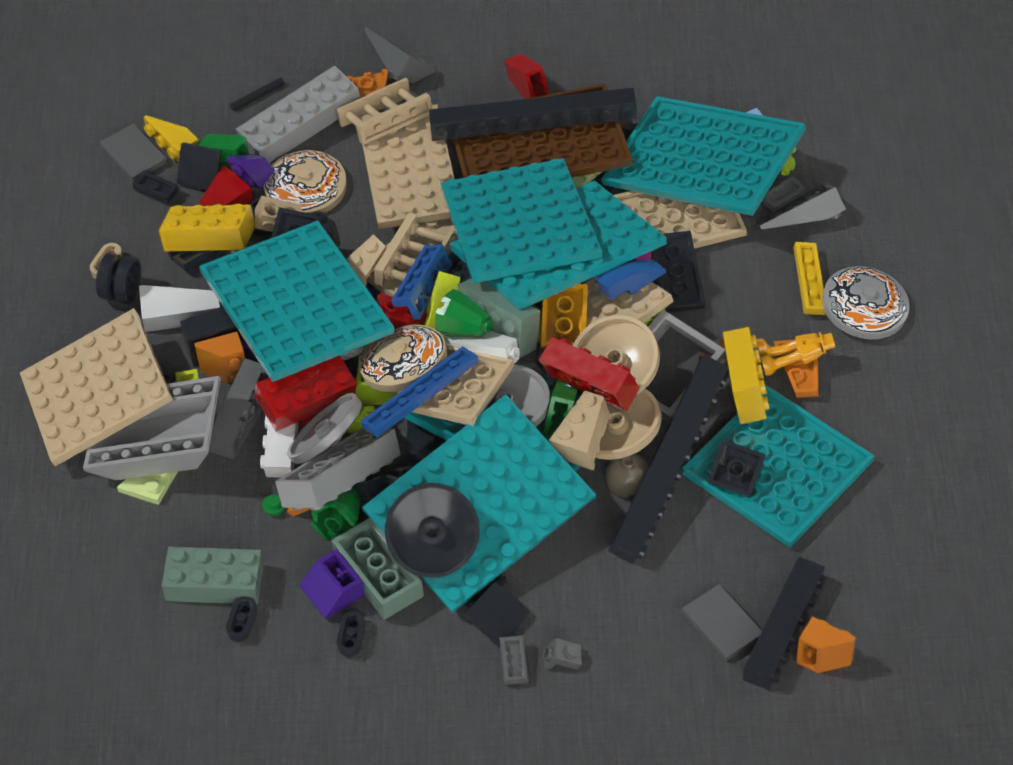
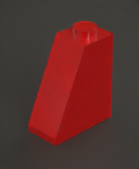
[504,53,550,99]
[199,165,253,206]

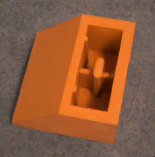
[796,617,856,673]

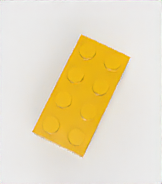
[158,204,255,252]
[723,327,770,424]

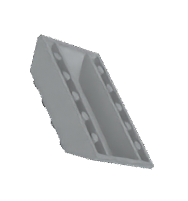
[83,376,221,480]

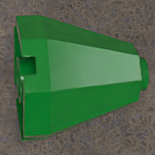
[435,289,493,337]
[311,488,361,541]

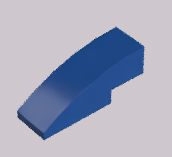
[595,260,666,301]

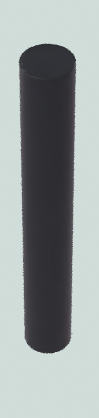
[230,77,285,111]

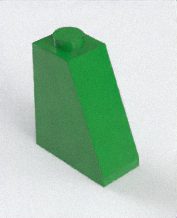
[197,134,249,178]
[543,380,578,440]

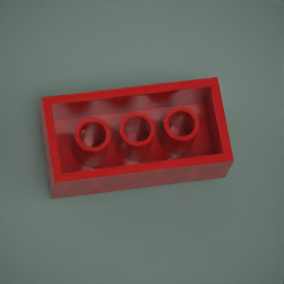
[539,337,640,411]
[255,355,357,432]

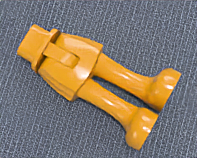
[756,332,836,376]

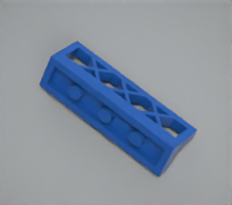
[391,244,452,320]

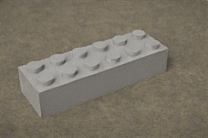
[236,66,360,163]
[275,429,401,510]

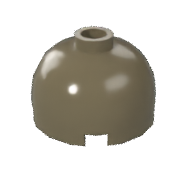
[606,453,649,498]

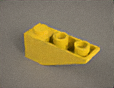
[144,115,199,163]

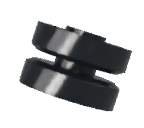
[96,253,142,304]

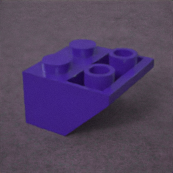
[300,549,365,620]

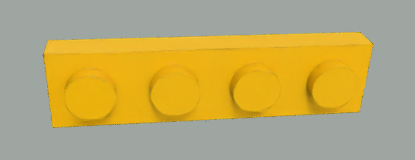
[793,242,826,315]

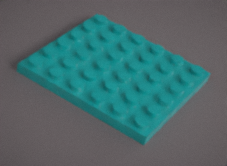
[682,385,874,548]

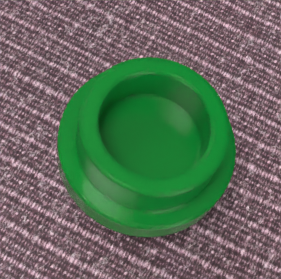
[262,494,285,516]

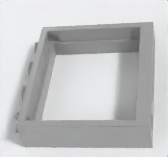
[648,310,727,423]

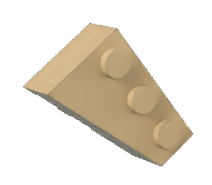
[549,391,610,471]

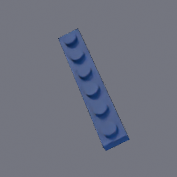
[361,346,479,437]

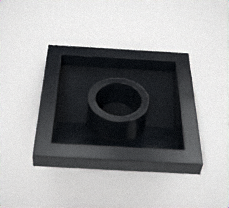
[707,440,766,498]

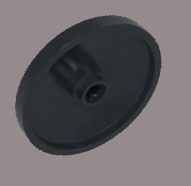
[385,483,480,578]

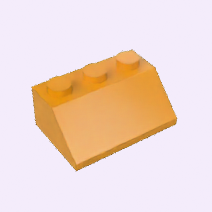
[540,284,588,348]

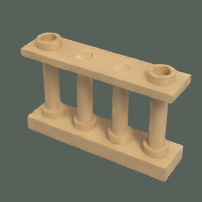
[336,78,433,145]
[374,212,458,294]

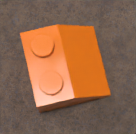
[194,332,245,384]

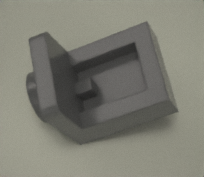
[543,638,582,670]

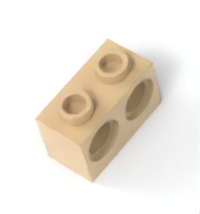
[255,196,302,232]

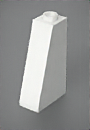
[139,285,223,332]
[442,331,520,363]

